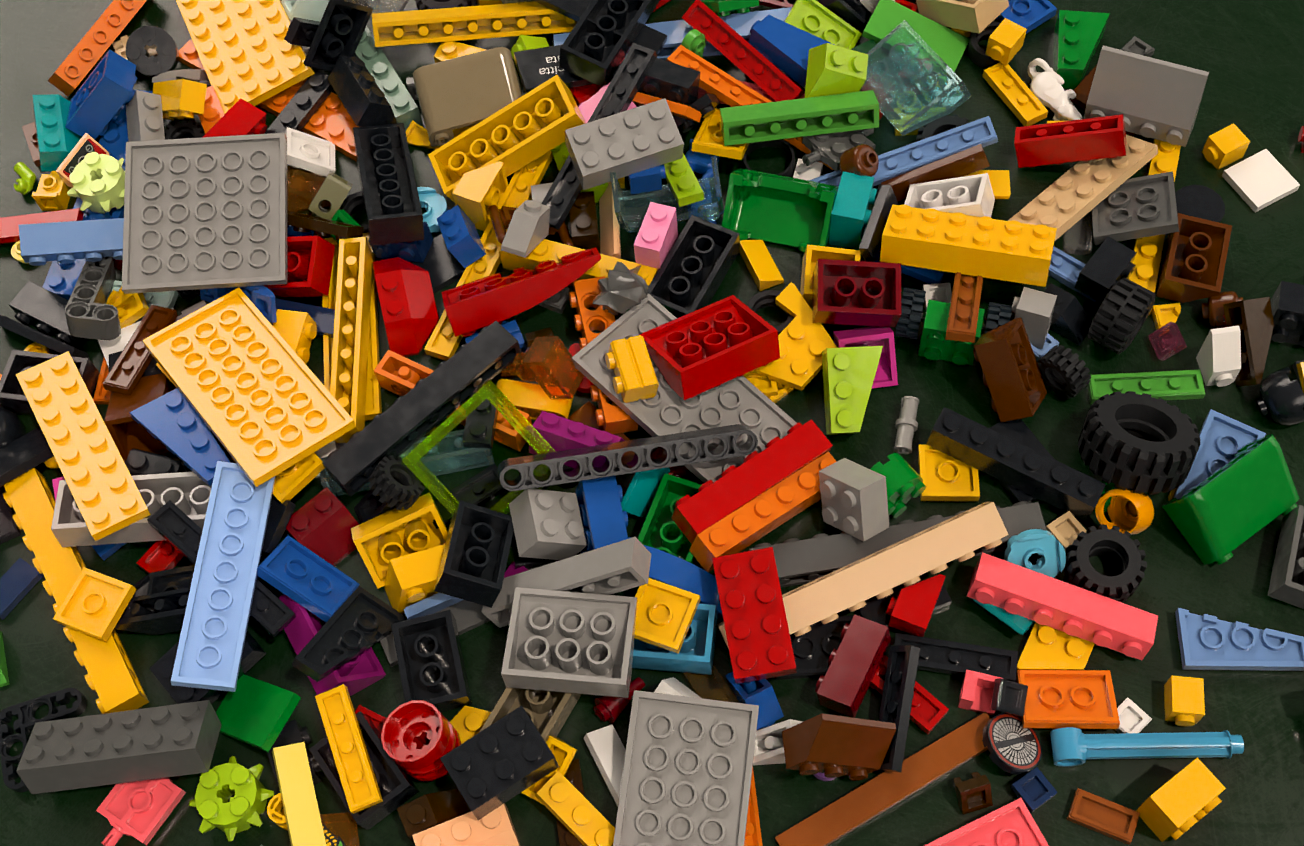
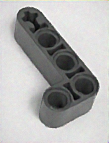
[65,257,121,340]

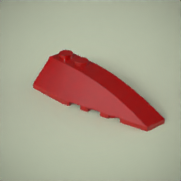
[441,247,601,337]

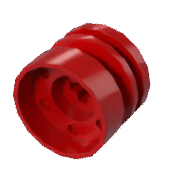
[381,700,461,781]

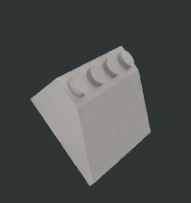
[1084,46,1209,147]
[501,587,637,698]

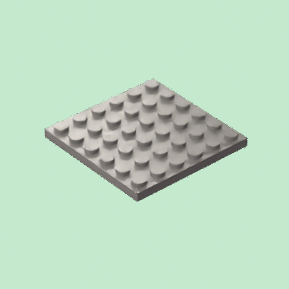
[122,133,288,294]

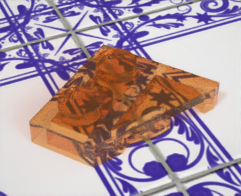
[287,166,331,212]

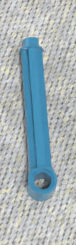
[1050,727,1244,767]

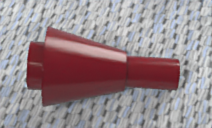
[594,677,645,723]

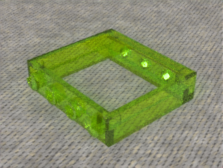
[402,380,556,515]

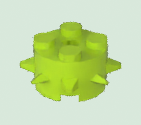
[189,756,274,841]

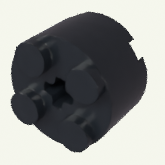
[125,25,179,78]

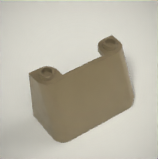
[413,47,523,147]

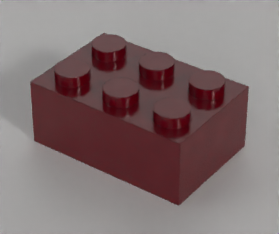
[813,259,901,327]

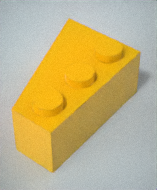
[384,544,445,614]

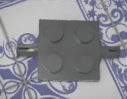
[802,128,876,171]

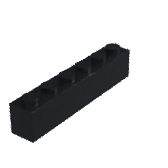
[926,407,1106,522]

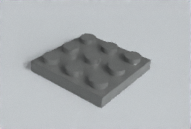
[1092,171,1179,245]

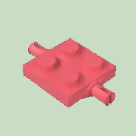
[96,777,186,846]

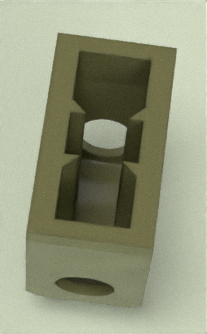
[308,171,353,220]

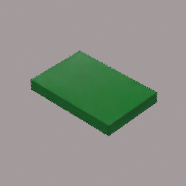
[216,675,301,752]

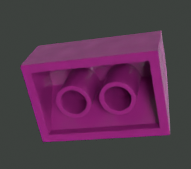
[529,411,625,469]

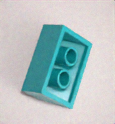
[33,94,82,172]

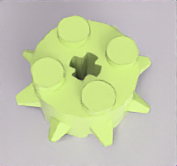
[67,152,125,214]

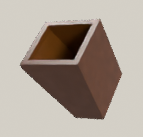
[104,373,174,462]

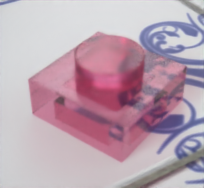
[1148,322,1187,361]

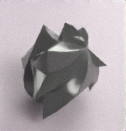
[593,261,649,317]

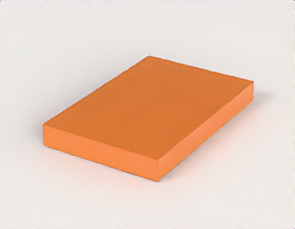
[1016,670,1120,729]

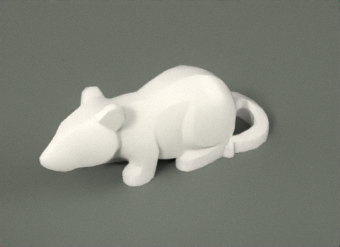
[1027,58,1082,121]

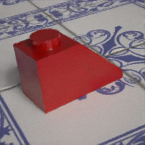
[886,574,946,637]

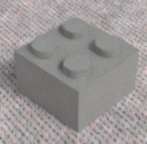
[819,458,889,542]
[509,488,587,560]

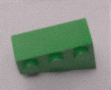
[1053,10,1110,89]

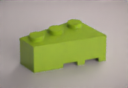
[822,346,883,435]

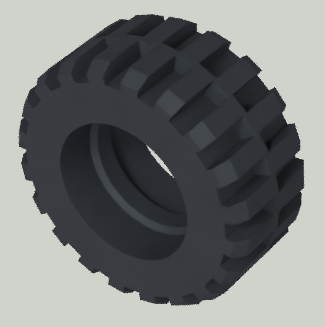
[1078,391,1200,495]

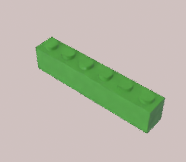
[720,90,879,146]

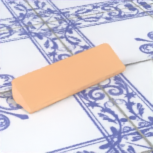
[599,179,621,259]

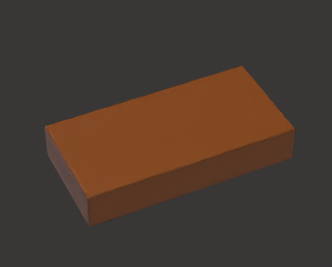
[1067,788,1140,845]

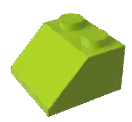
[804,43,868,98]

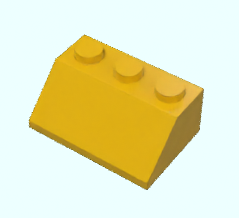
[351,492,448,589]

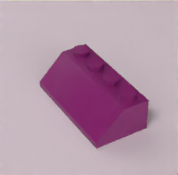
[278,593,386,696]

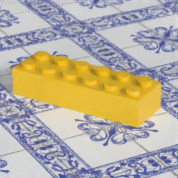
[428,75,586,203]
[880,204,1057,287]

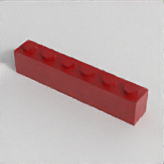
[671,419,833,544]

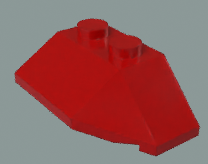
[372,257,439,357]

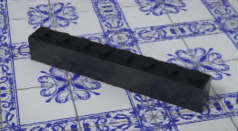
[322,321,522,497]

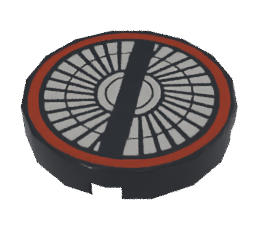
[982,713,1042,775]

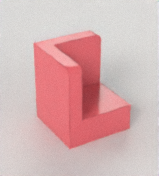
[958,670,1003,716]

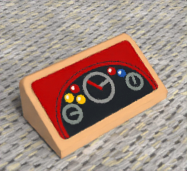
[56,133,110,188]

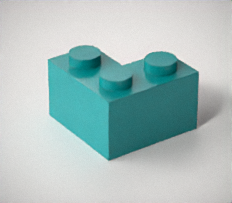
[829,171,878,250]

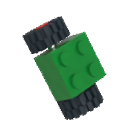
[895,287,1012,365]

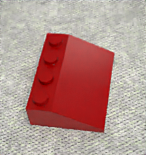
[639,295,780,400]

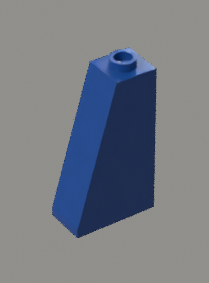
[749,15,834,89]

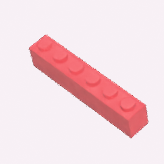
[967,552,1158,660]

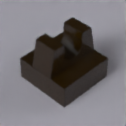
[953,772,993,815]

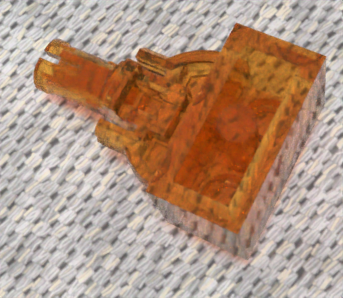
[500,336,584,399]

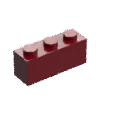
[815,614,891,718]

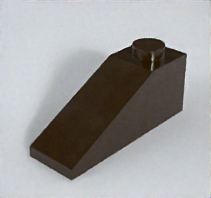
[1223,297,1274,387]

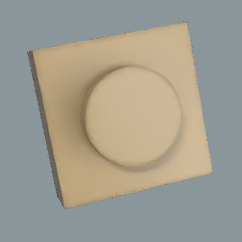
[1046,511,1087,551]

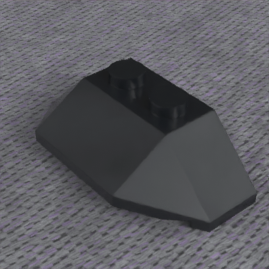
[114,565,195,635]

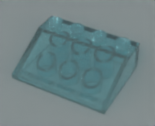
[861,20,972,136]

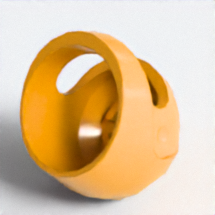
[1095,489,1154,535]

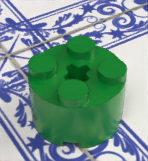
[870,453,926,518]

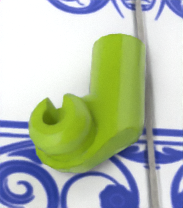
[14,162,36,194]

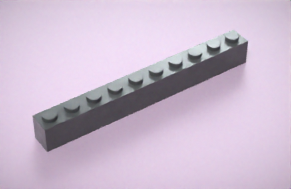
[749,501,1046,588]

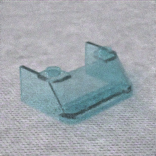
[610,156,724,232]

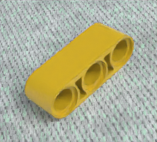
[494,379,574,420]

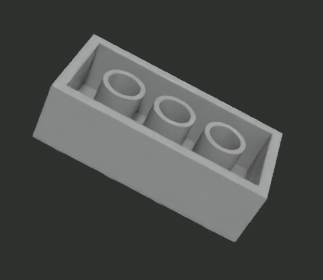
[565,98,684,190]

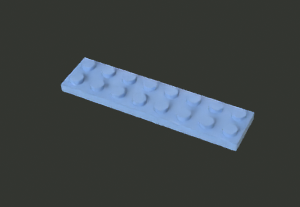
[171,461,276,692]

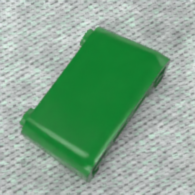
[722,169,839,256]
[1162,434,1300,565]

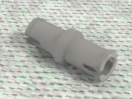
[894,396,919,454]

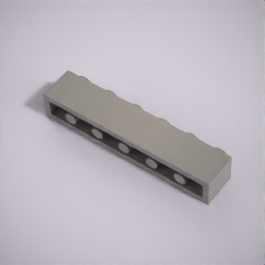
[482,537,651,628]

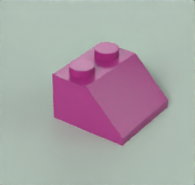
[833,326,898,389]

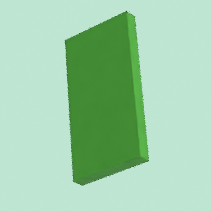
[862,0,969,77]

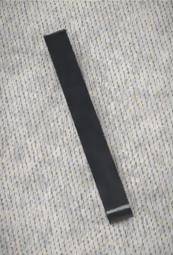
[497,424,758,491]

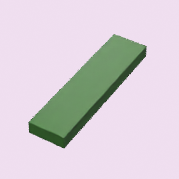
[1087,370,1206,404]

